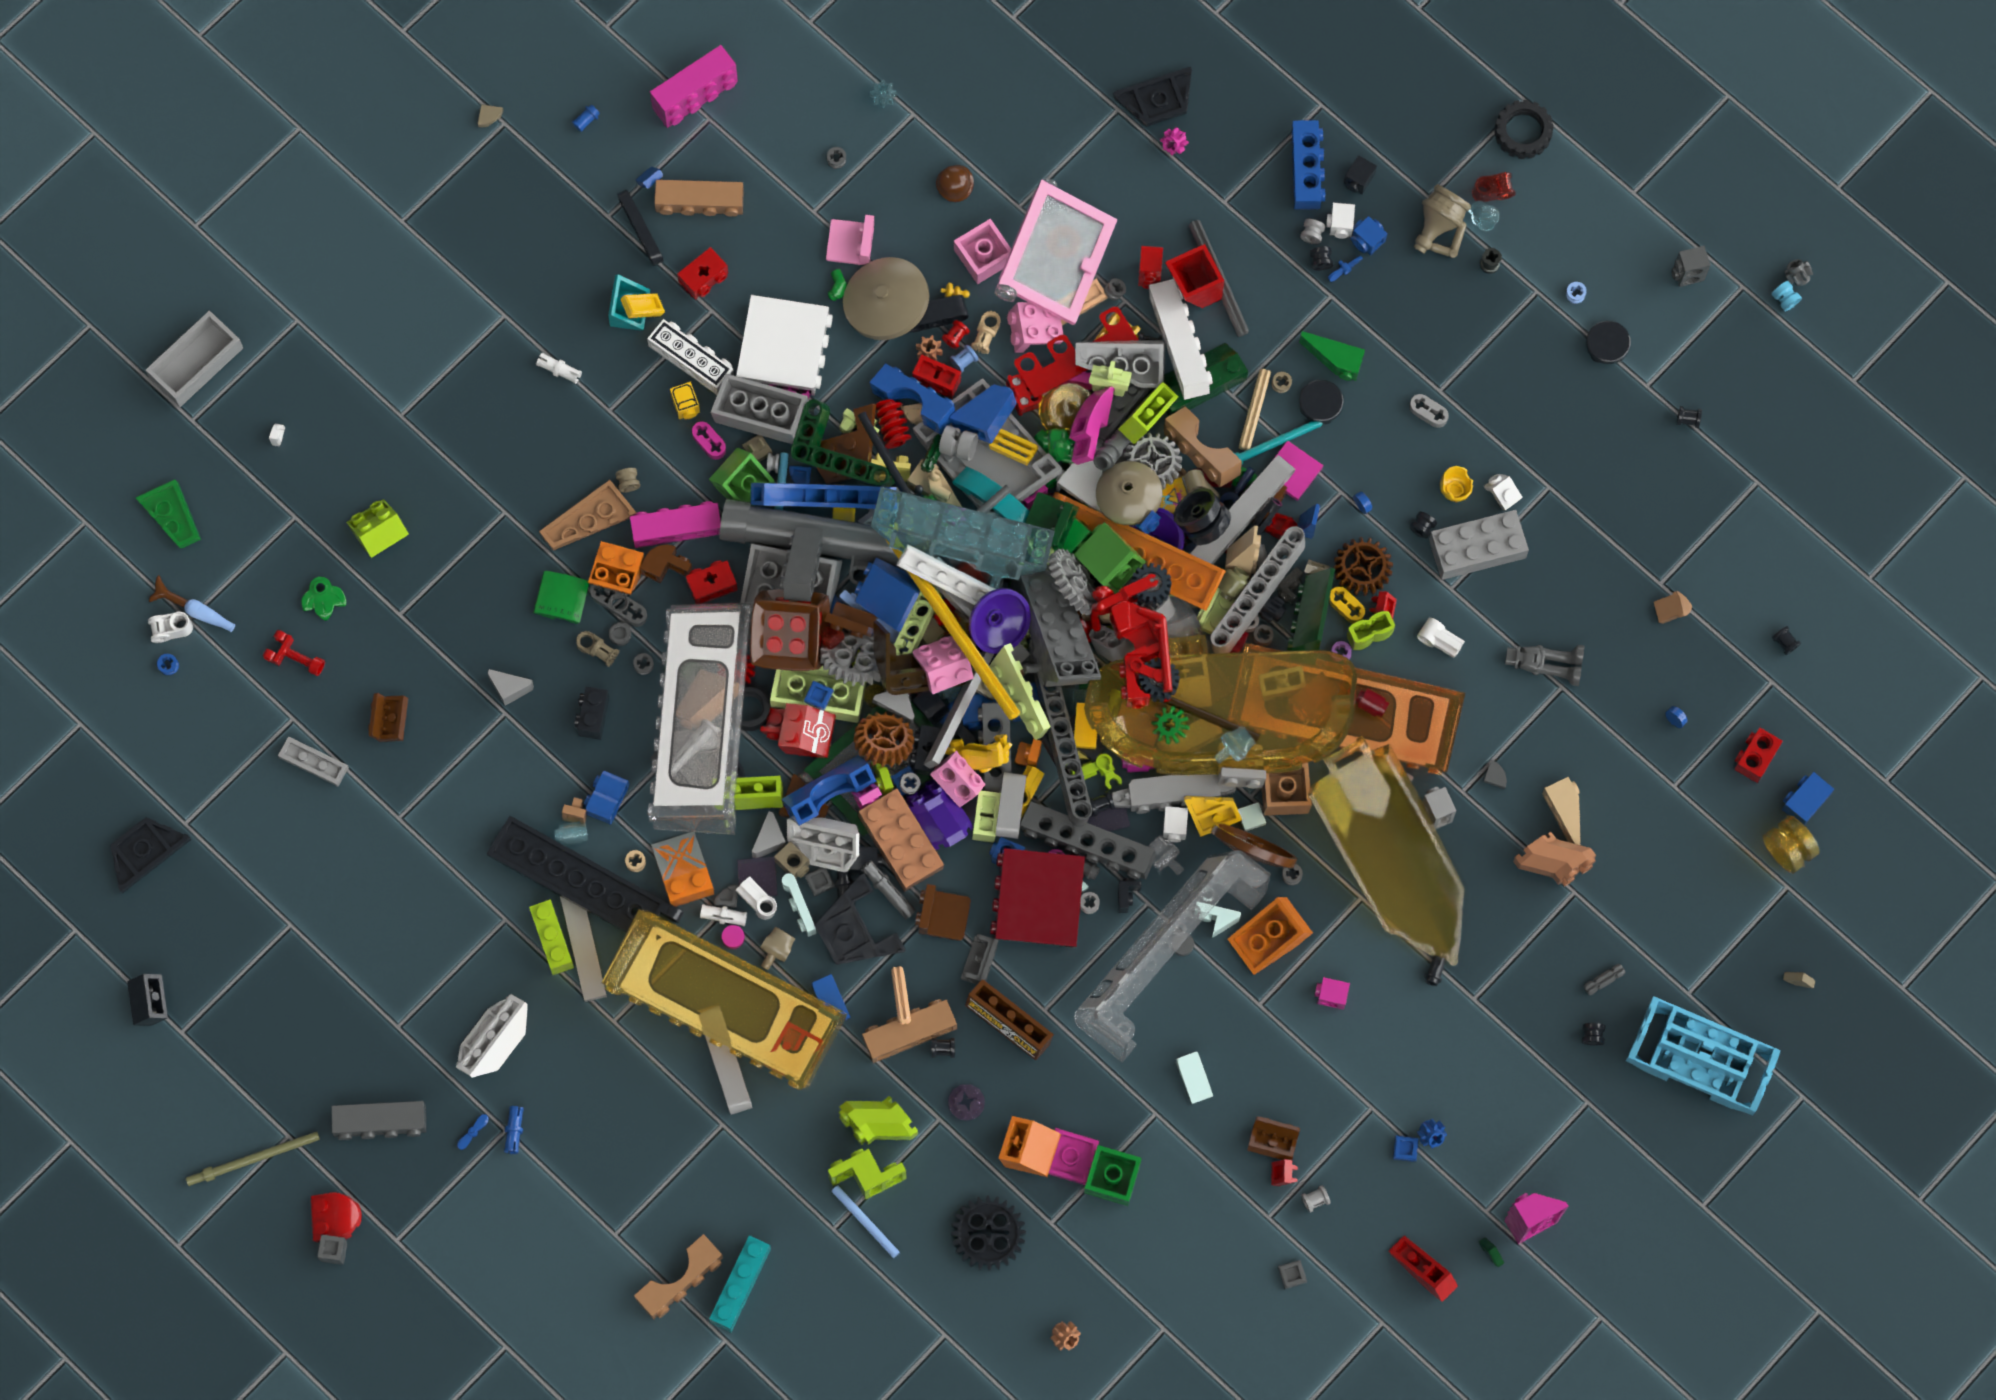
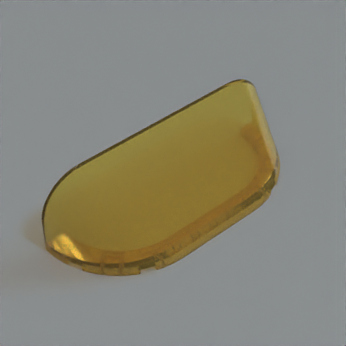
[1084,650,1357,775]

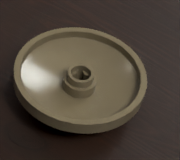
[843,257,929,340]

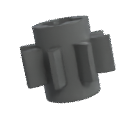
[1784,259,1813,286]

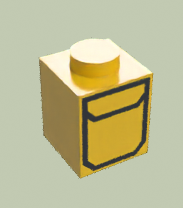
[670,382,700,419]

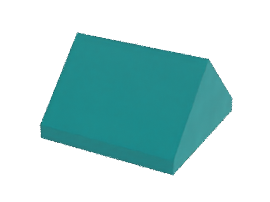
[608,274,650,331]

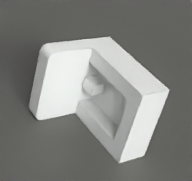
[1484,474,1522,510]

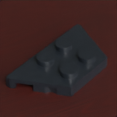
[1113,66,1192,127]
[110,817,191,894]

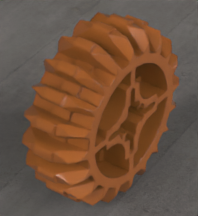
[853,711,915,768]

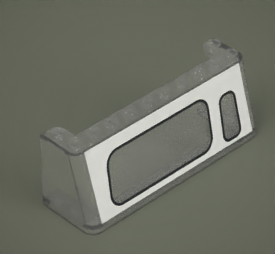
[648,603,752,835]
[1075,850,1271,1063]

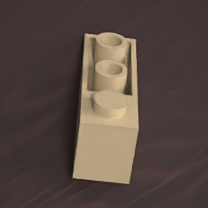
[1225,526,1261,580]

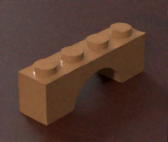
[1164,407,1242,487]
[634,1234,723,1320]

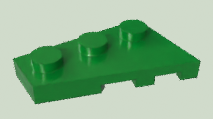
[136,480,201,549]

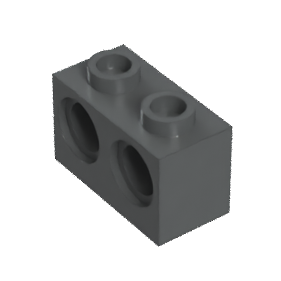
[1671,246,1711,287]

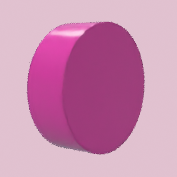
[722,925,745,949]

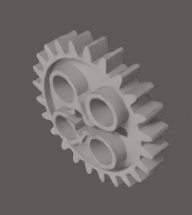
[1048,548,1097,616]
[820,630,881,686]

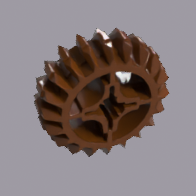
[1333,537,1393,597]

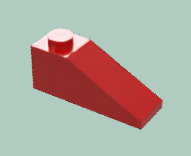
[1388,1235,1458,1302]

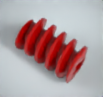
[876,399,911,449]

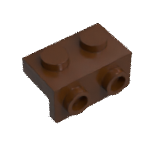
[824,602,878,639]
[368,693,408,742]
[1247,1116,1300,1160]

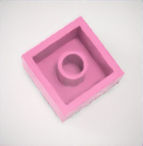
[954,219,1011,284]

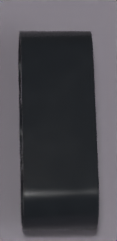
[909,295,969,333]

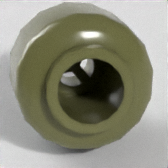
[1218,567,1250,601]

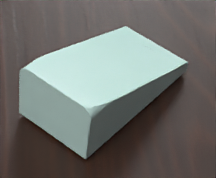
[1176,1052,1213,1104]

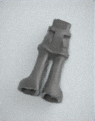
[1505,645,1585,687]

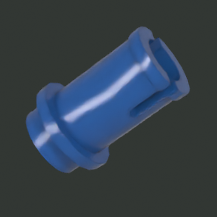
[572,105,600,132]

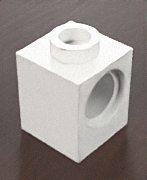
[1163,807,1188,842]

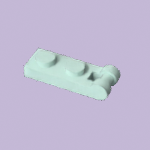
[782,873,816,937]

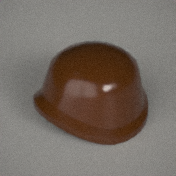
[936,165,974,202]

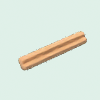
[891,966,911,1025]

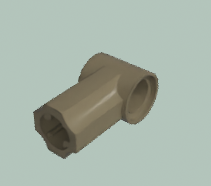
[1184,469,1220,500]

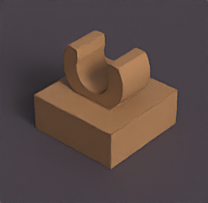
[562,797,587,826]

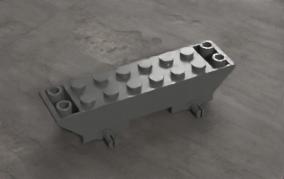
[1009,546,1101,687]

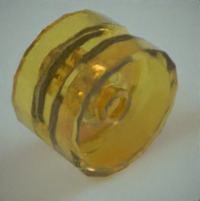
[1039,383,1090,435]
[1763,815,1820,874]

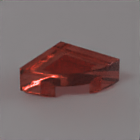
[822,627,844,650]

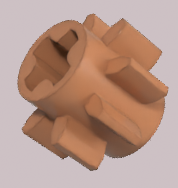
[916,335,943,361]
[1050,1321,1081,1350]

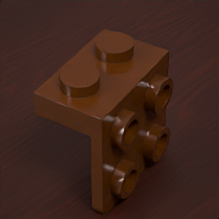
[915,884,971,941]

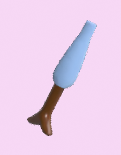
[149,575,235,632]

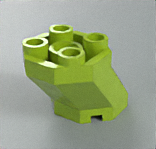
[838,1096,918,1145]

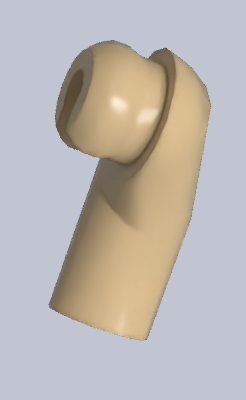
[927,470,952,501]

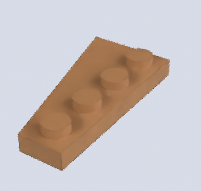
[539,480,636,551]

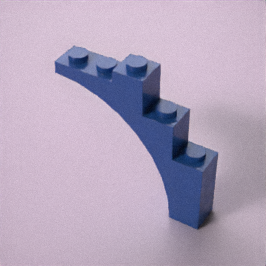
[751,483,897,510]

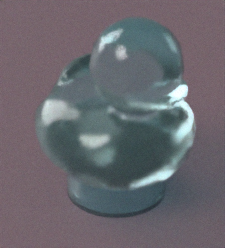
[1469,200,1500,231]

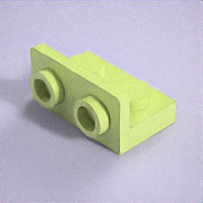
[1196,588,1236,634]

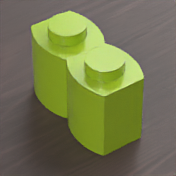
[1346,611,1395,650]

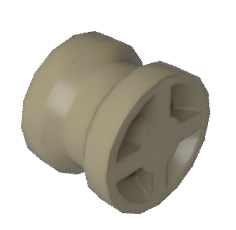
[615,468,640,493]

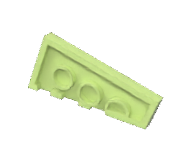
[989,643,1051,740]

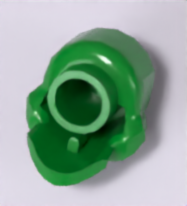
[1043,428,1075,464]

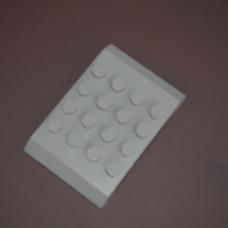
[913,379,1063,522]

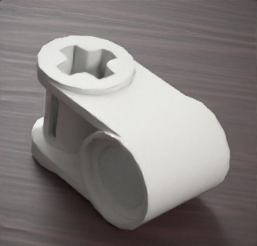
[148,612,193,643]

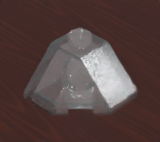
[1167,596,1203,643]

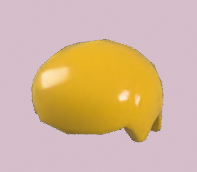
[1440,466,1473,502]

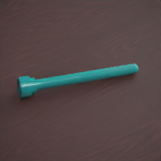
[1233,421,1322,464]

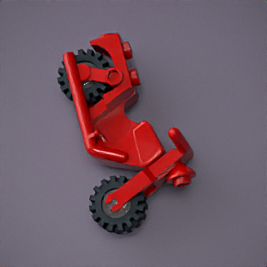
[1090,563,1180,709]

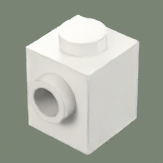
[1326,203,1355,238]

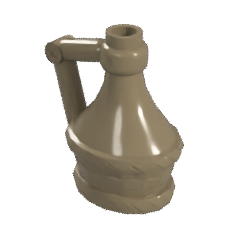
[1414,184,1471,258]

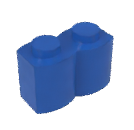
[583,771,629,825]

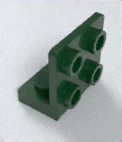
[1022,492,1079,549]

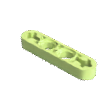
[894,584,942,655]

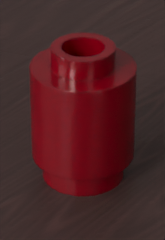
[1355,688,1390,718]

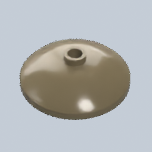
[1096,461,1163,525]

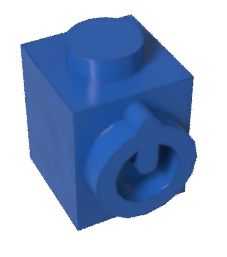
[1350,216,1387,256]

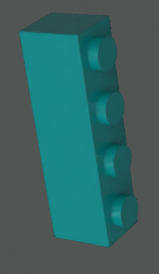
[709,1235,771,1333]

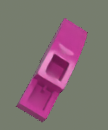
[1069,386,1114,465]

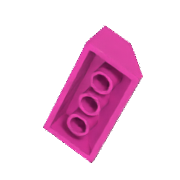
[1504,1193,1568,1244]

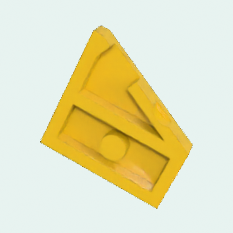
[1184,796,1242,837]

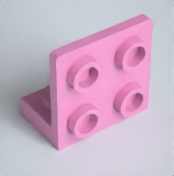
[826,215,874,265]

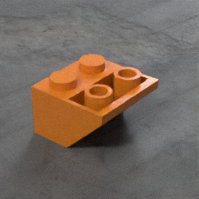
[588,541,645,595]
[998,1116,1061,1177]

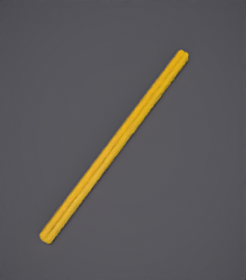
[880,524,1020,720]

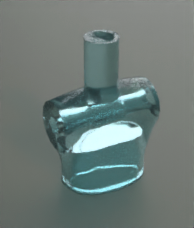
[1214,726,1256,763]

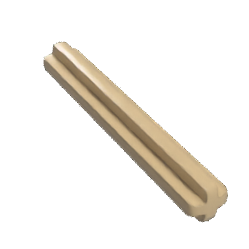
[1239,369,1271,451]

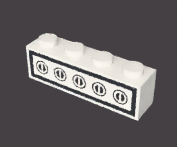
[647,319,734,395]

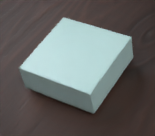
[1238,803,1266,831]

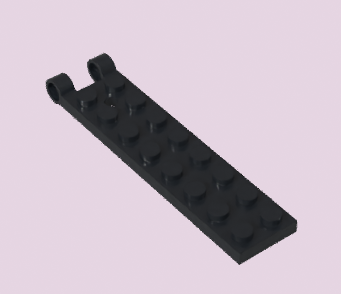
[487,816,684,951]

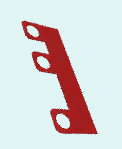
[1014,306,1139,398]

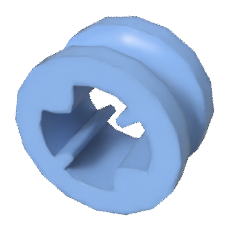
[1566,282,1586,304]

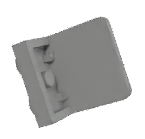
[1218,742,1266,789]

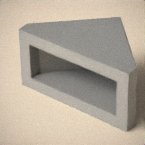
[488,669,534,706]
[872,692,915,723]
[752,812,786,859]

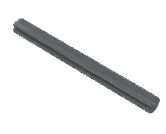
[1189,220,1249,337]

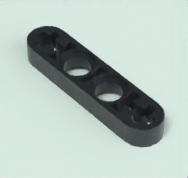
[617,189,664,266]

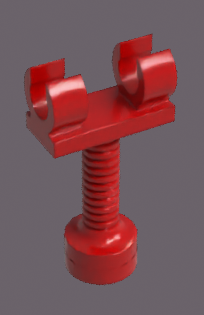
[262,630,325,676]

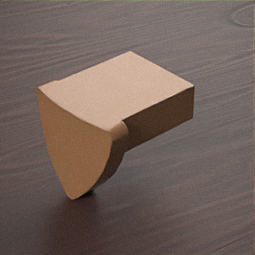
[1654,591,1692,624]

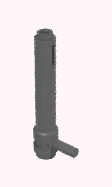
[1093,393,1150,474]

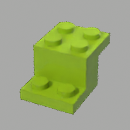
[828,1149,906,1200]

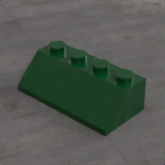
[1152,343,1248,416]
[1287,568,1335,666]

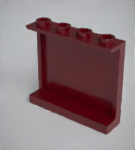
[990,848,1085,948]

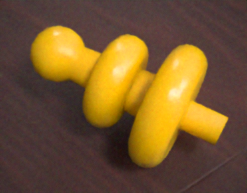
[940,282,970,298]

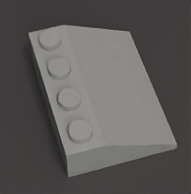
[739,544,842,612]

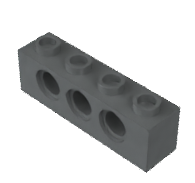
[978,702,1011,793]

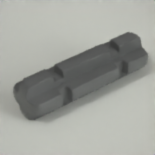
[1584,964,1625,995]

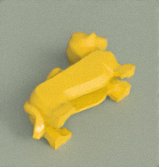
[945,734,1012,773]

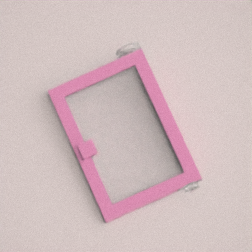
[995,179,1117,325]

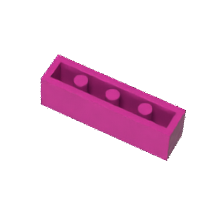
[630,501,721,548]

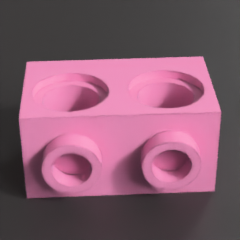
[930,751,985,808]

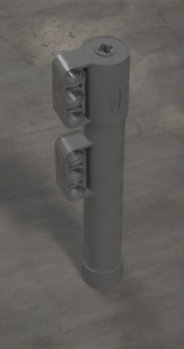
[719,499,1010,600]

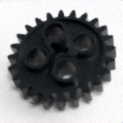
[951,1196,1026,1271]

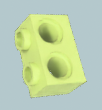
[972,790,1001,843]

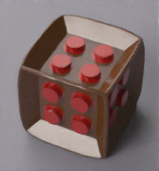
[750,589,830,671]

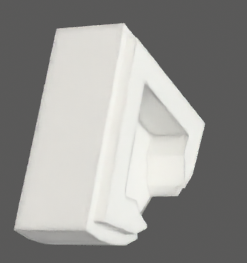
[269,424,285,446]

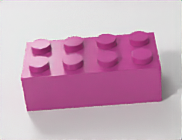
[650,45,738,128]

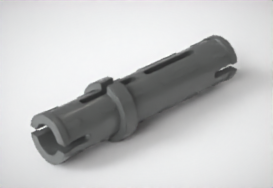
[860,860,916,919]

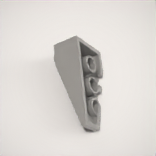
[1076,340,1165,388]

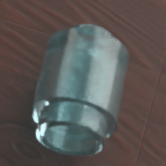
[555,821,588,846]

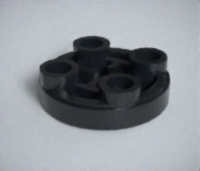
[1586,321,1631,364]
[1299,380,1343,424]

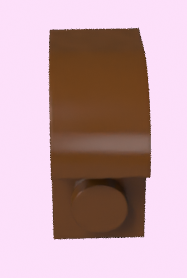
[640,545,692,584]

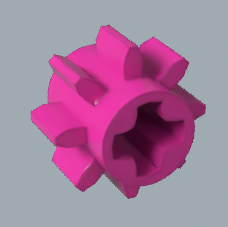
[1160,127,1189,155]

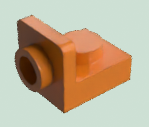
[1015,739,1042,768]

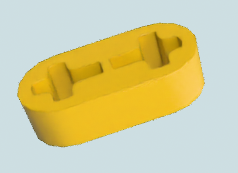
[1329,587,1365,624]

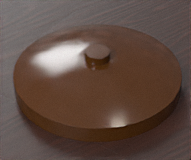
[1211,822,1297,868]

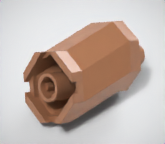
[1513,832,1596,887]

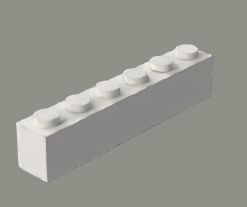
[1149,279,1212,400]

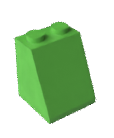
[1074,522,1146,593]

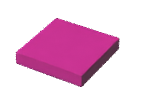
[1272,441,1323,501]
[1049,1128,1099,1185]

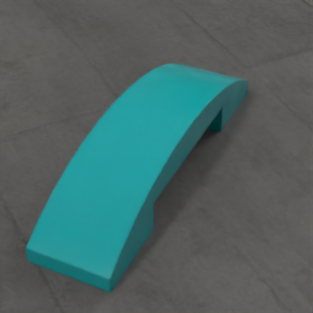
[952,466,1030,533]

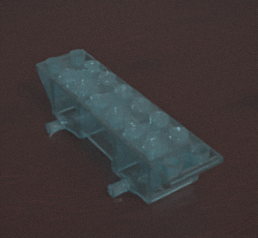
[871,487,1055,589]

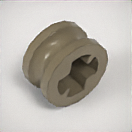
[1271,372,1292,393]

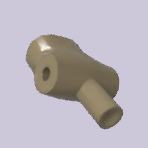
[760,927,796,970]

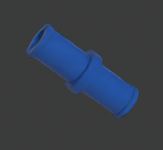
[504,1106,524,1154]

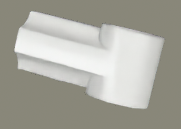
[1417,617,1465,658]
[735,877,777,920]

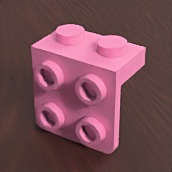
[1007,302,1063,353]
[913,636,974,694]

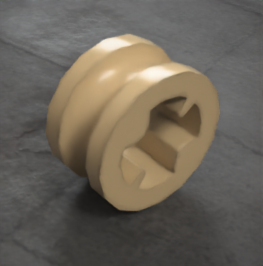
[625,850,646,872]

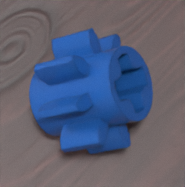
[1417,1119,1447,1148]

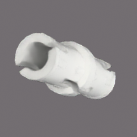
[536,353,582,384]
[700,904,747,927]

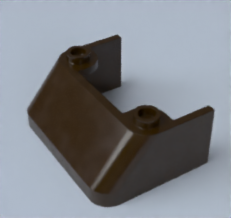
[873,610,970,695]

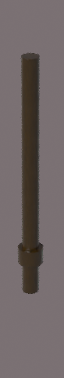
[1137,682,1261,743]

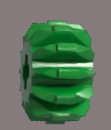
[1151,706,1190,745]

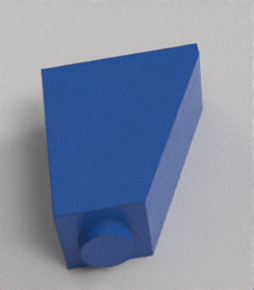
[950,384,1017,444]

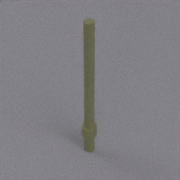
[186,1131,320,1186]

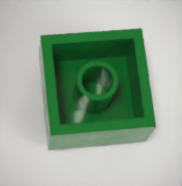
[1084,1145,1142,1206]

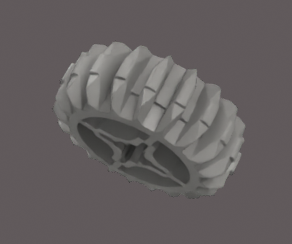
[1123,432,1182,490]

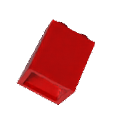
[1165,244,1224,308]

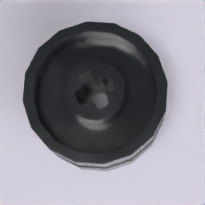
[1173,488,1231,546]

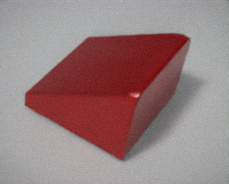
[1264,513,1298,540]

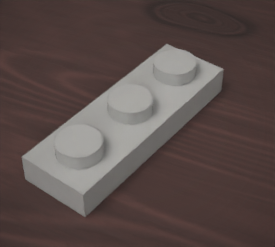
[278,736,349,787]

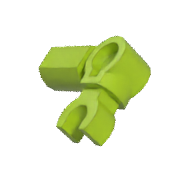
[1070,754,1122,791]

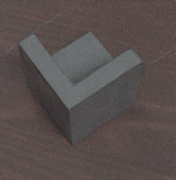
[318,1235,348,1265]

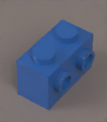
[1782,772,1834,827]

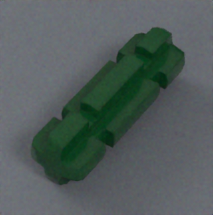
[921,434,941,473]

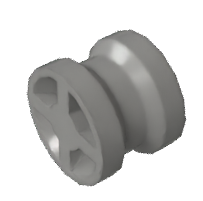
[1300,219,1326,244]

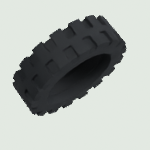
[1494,100,1554,159]

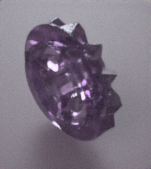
[948,1084,985,1121]

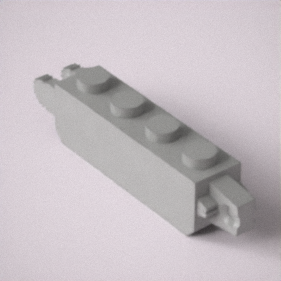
[1112,770,1236,814]

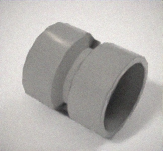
[939,425,978,461]

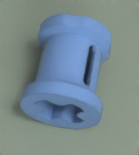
[949,345,979,373]

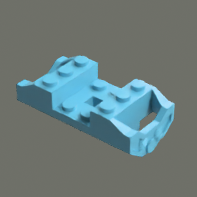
[1626,996,1781,1116]

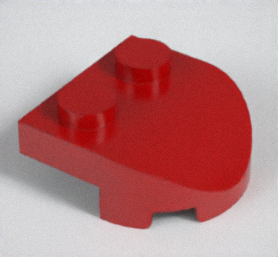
[311,1192,362,1242]

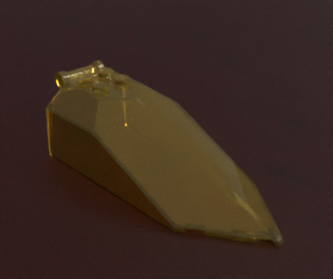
[1308,736,1465,965]

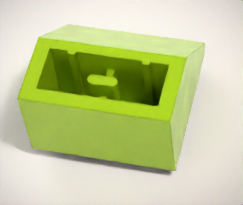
[346,499,409,558]

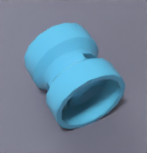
[1772,281,1802,311]

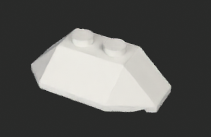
[787,818,859,872]
[456,994,527,1077]

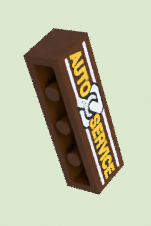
[965,979,1054,1061]

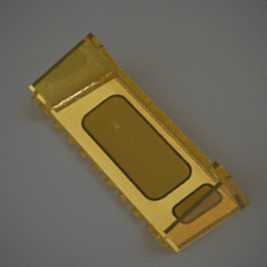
[601,909,848,1090]

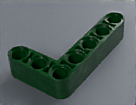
[791,399,894,487]

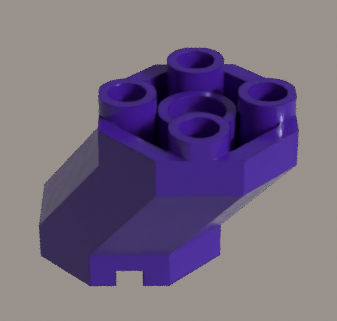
[905,779,974,850]

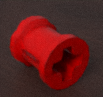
[942,320,970,349]

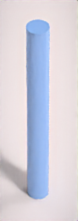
[831,1185,900,1258]

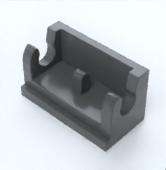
[961,934,998,985]

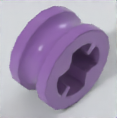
[1331,641,1351,663]

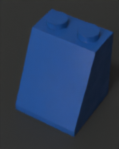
[854,557,920,632]

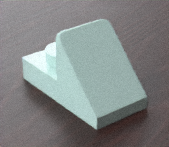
[1194,902,1241,938]

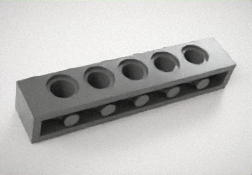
[1020,802,1156,880]

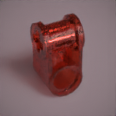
[1472,172,1516,202]

